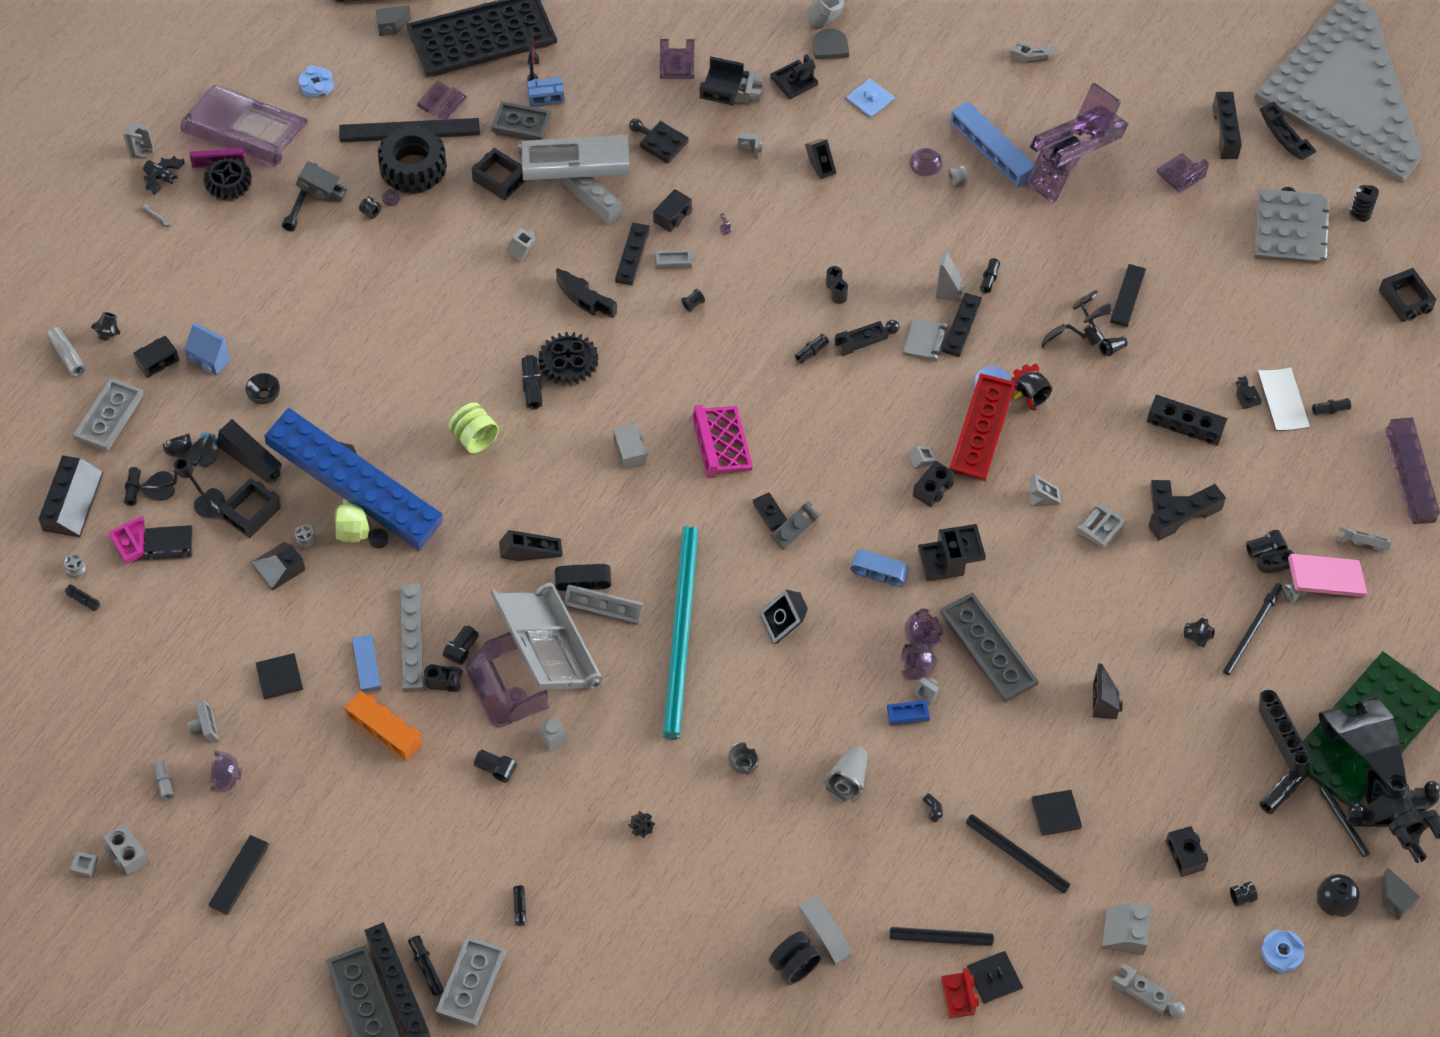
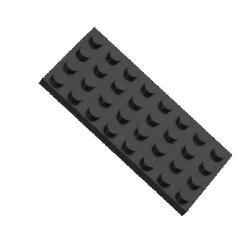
[406,0,557,77]

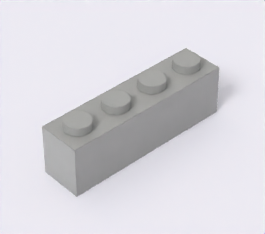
[562,177,622,226]

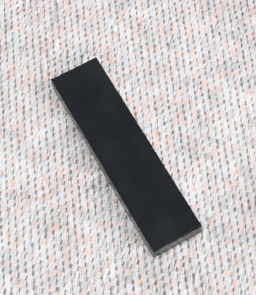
[1110,264,1146,327]
[209,835,269,915]

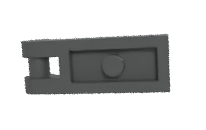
[770,501,821,550]

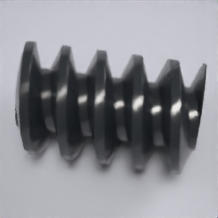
[1349,185,1379,222]

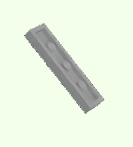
[564,585,644,624]

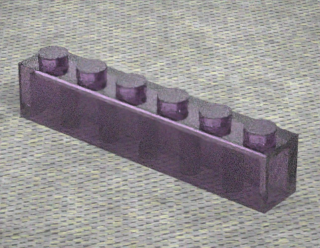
[1385,417,1440,524]

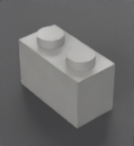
[613,424,648,469]

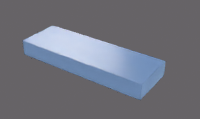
[352,635,381,692]

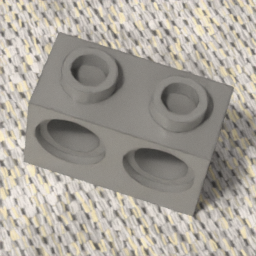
[103,823,149,876]

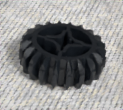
[203,157,252,201]

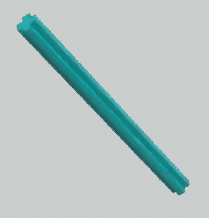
[663,526,698,740]

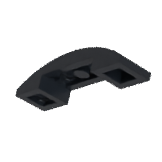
[1260,101,1317,160]

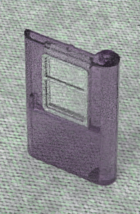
[181,84,308,167]

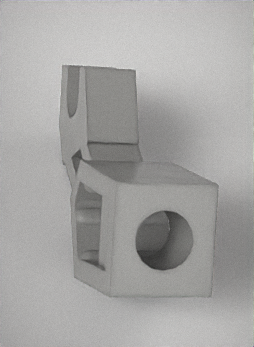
[1010,42,1056,64]

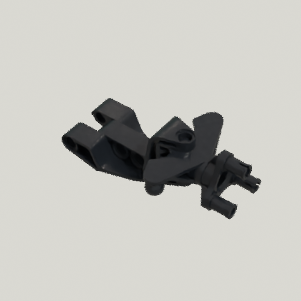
[1319,696,1440,863]

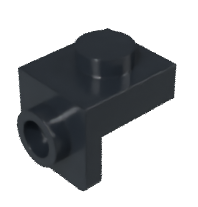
[792,54,816,83]

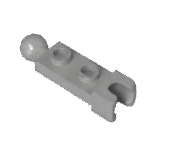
[1111,964,1186,1019]

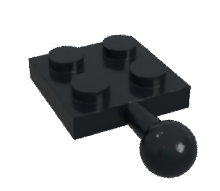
[629,118,689,164]

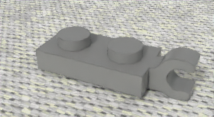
[1336,526,1391,551]

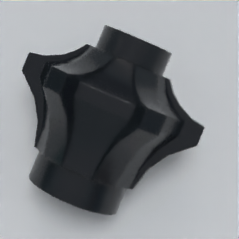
[91,312,120,341]
[1184,618,1215,647]

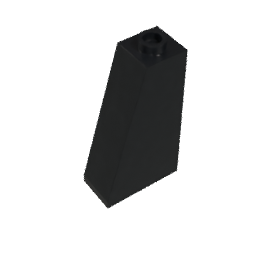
[217,419,282,483]

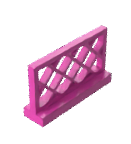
[692,405,753,478]

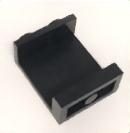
[699,56,744,106]

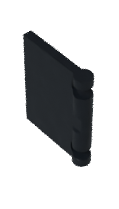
[144,525,192,560]

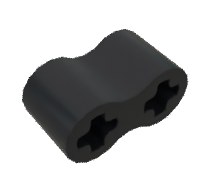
[826,266,848,304]

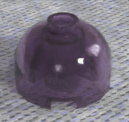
[905,608,943,649]
[901,640,937,680]
[210,751,242,792]

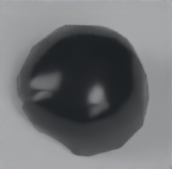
[162,433,192,457]

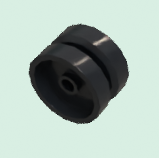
[769,931,823,985]

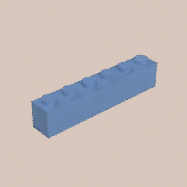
[950,101,1036,187]

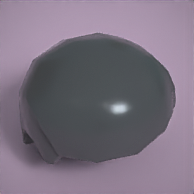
[728,742,759,774]

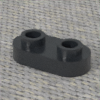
[1257,549,1294,573]

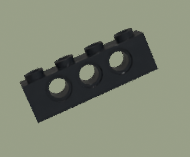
[1147,394,1228,446]

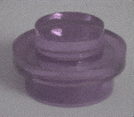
[382,189,400,206]

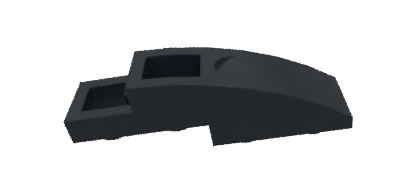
[556,268,617,318]

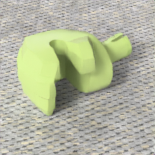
[334,499,370,543]

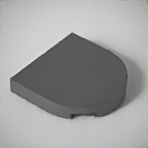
[813,28,849,59]

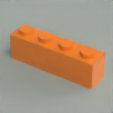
[344,691,422,761]

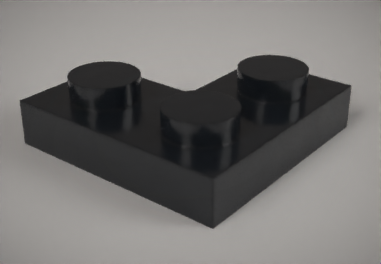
[1150,480,1188,514]

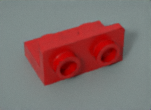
[941,968,979,1019]

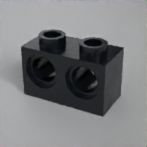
[913,460,954,508]

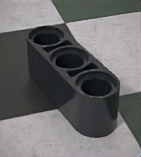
[554,564,611,591]

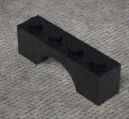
[1212,92,1242,159]
[1148,484,1226,541]

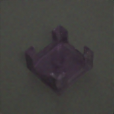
[660,39,695,79]

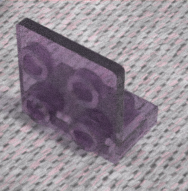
[1157,153,1209,193]

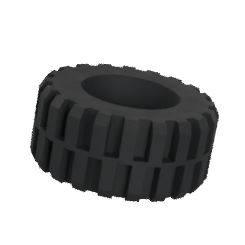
[378,126,447,194]

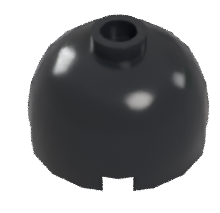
[1317,874,1360,917]

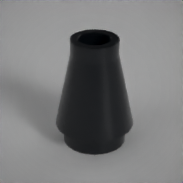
[1099,336,1128,356]

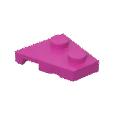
[108,516,145,564]

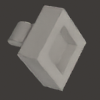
[914,677,939,705]

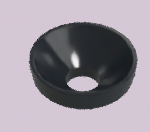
[245,373,280,404]

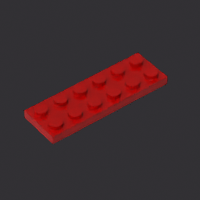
[949,373,1016,481]

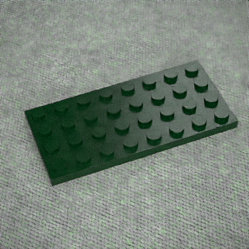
[1302,651,1440,807]

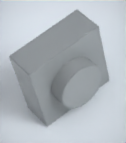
[70,851,98,878]

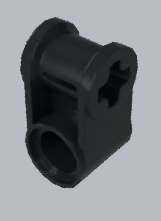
[424,664,463,692]

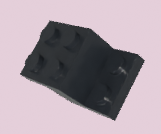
[918,524,986,581]

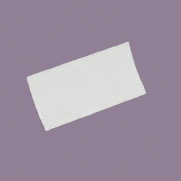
[1258,367,1310,430]

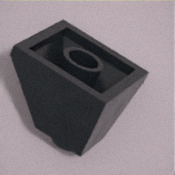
[251,542,305,590]
[760,589,808,644]
[1093,663,1123,719]

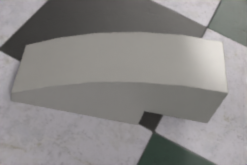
[799,896,852,965]

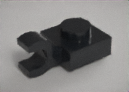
[1236,374,1262,409]

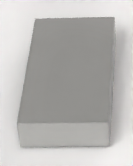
[655,250,692,269]

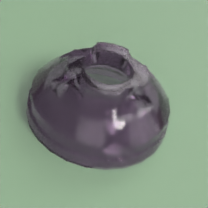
[910,148,942,176]

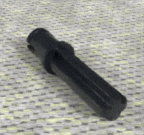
[408,935,443,996]

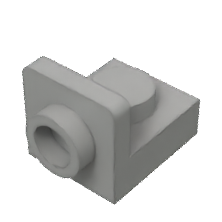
[738,133,763,158]

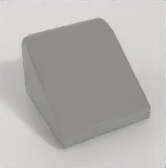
[908,446,936,468]

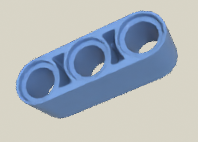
[850,550,909,587]

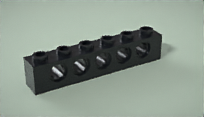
[364,922,431,1037]

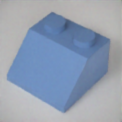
[184,323,230,375]

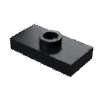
[753,492,787,532]

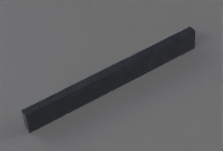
[339,118,480,142]

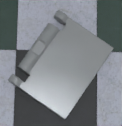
[903,318,948,361]

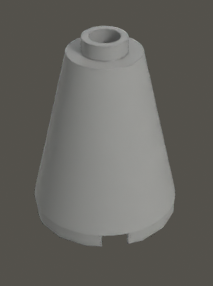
[823,746,868,802]

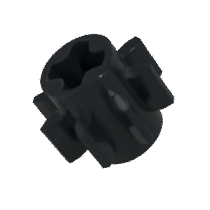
[628,811,655,838]

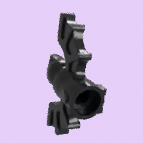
[143,156,185,195]

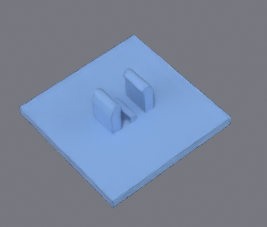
[846,79,895,117]

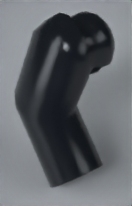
[923,793,943,822]

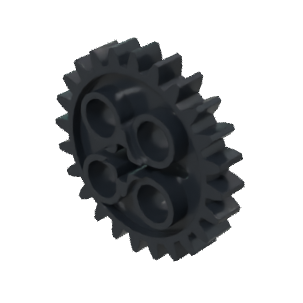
[538,332,598,386]

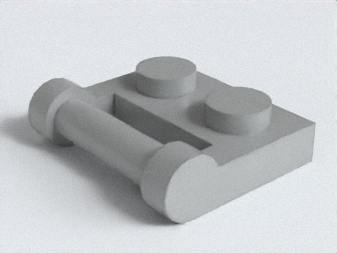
[1075,503,1126,549]

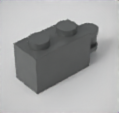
[296,161,347,202]

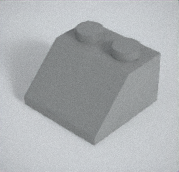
[1102,903,1151,955]

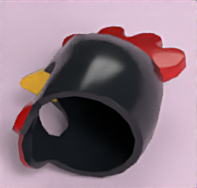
[1011,363,1052,411]

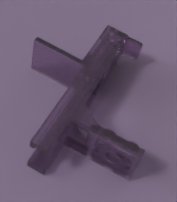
[1026,83,1129,203]

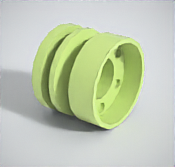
[448,402,499,453]

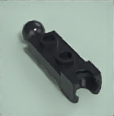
[834,320,900,356]

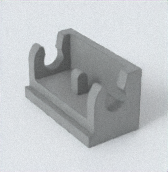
[123,121,155,159]

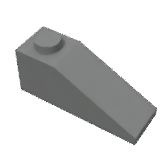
[936,251,964,302]

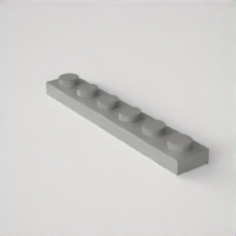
[401,584,423,692]

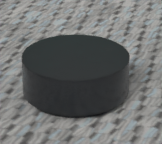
[368,528,388,548]

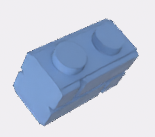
[527,77,565,107]

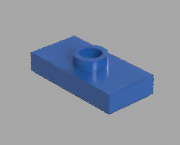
[887,700,930,725]

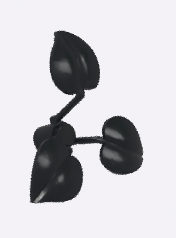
[1041,290,1112,349]
[140,434,225,517]

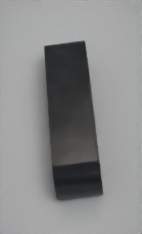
[1258,690,1311,777]

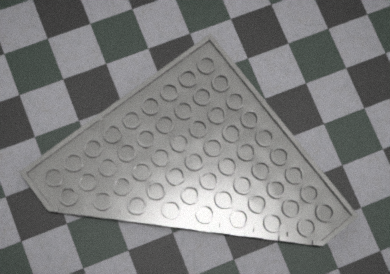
[1254,0,1422,182]

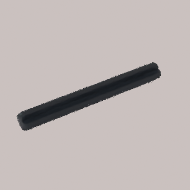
[889,927,994,946]

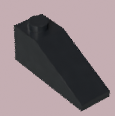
[499,530,563,561]

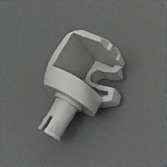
[807,0,848,28]

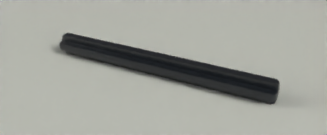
[966,814,1071,893]

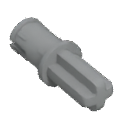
[154,760,174,800]

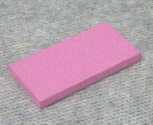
[1288,554,1367,597]

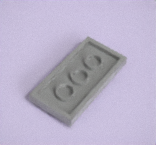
[73,378,145,451]
[435,936,507,1028]

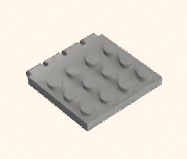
[1254,188,1330,263]

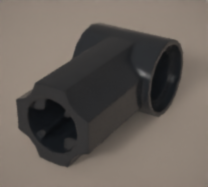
[1246,529,1288,558]
[443,625,479,665]
[474,749,518,783]

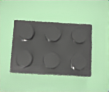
[491,101,552,140]

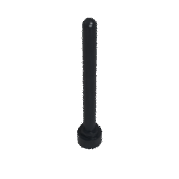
[282,163,318,232]

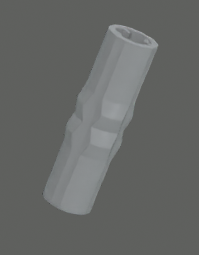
[47,327,86,377]

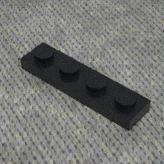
[615,222,650,286]
[942,292,982,357]

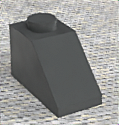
[376,5,411,36]
[1381,868,1420,920]

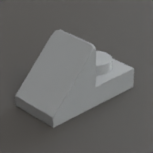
[1029,474,1061,506]

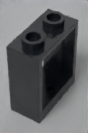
[471,148,526,201]
[1379,268,1437,322]
[219,478,281,539]

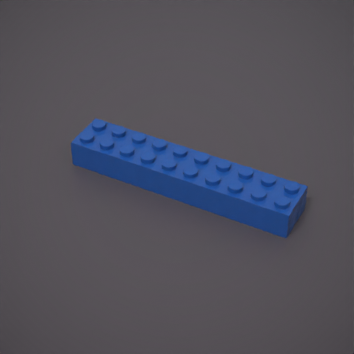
[265,407,443,551]

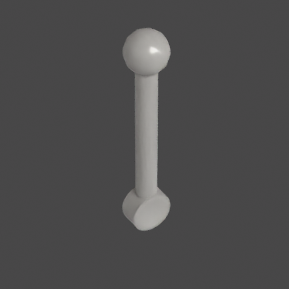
[142,204,171,227]

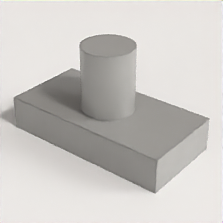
[187,699,219,743]

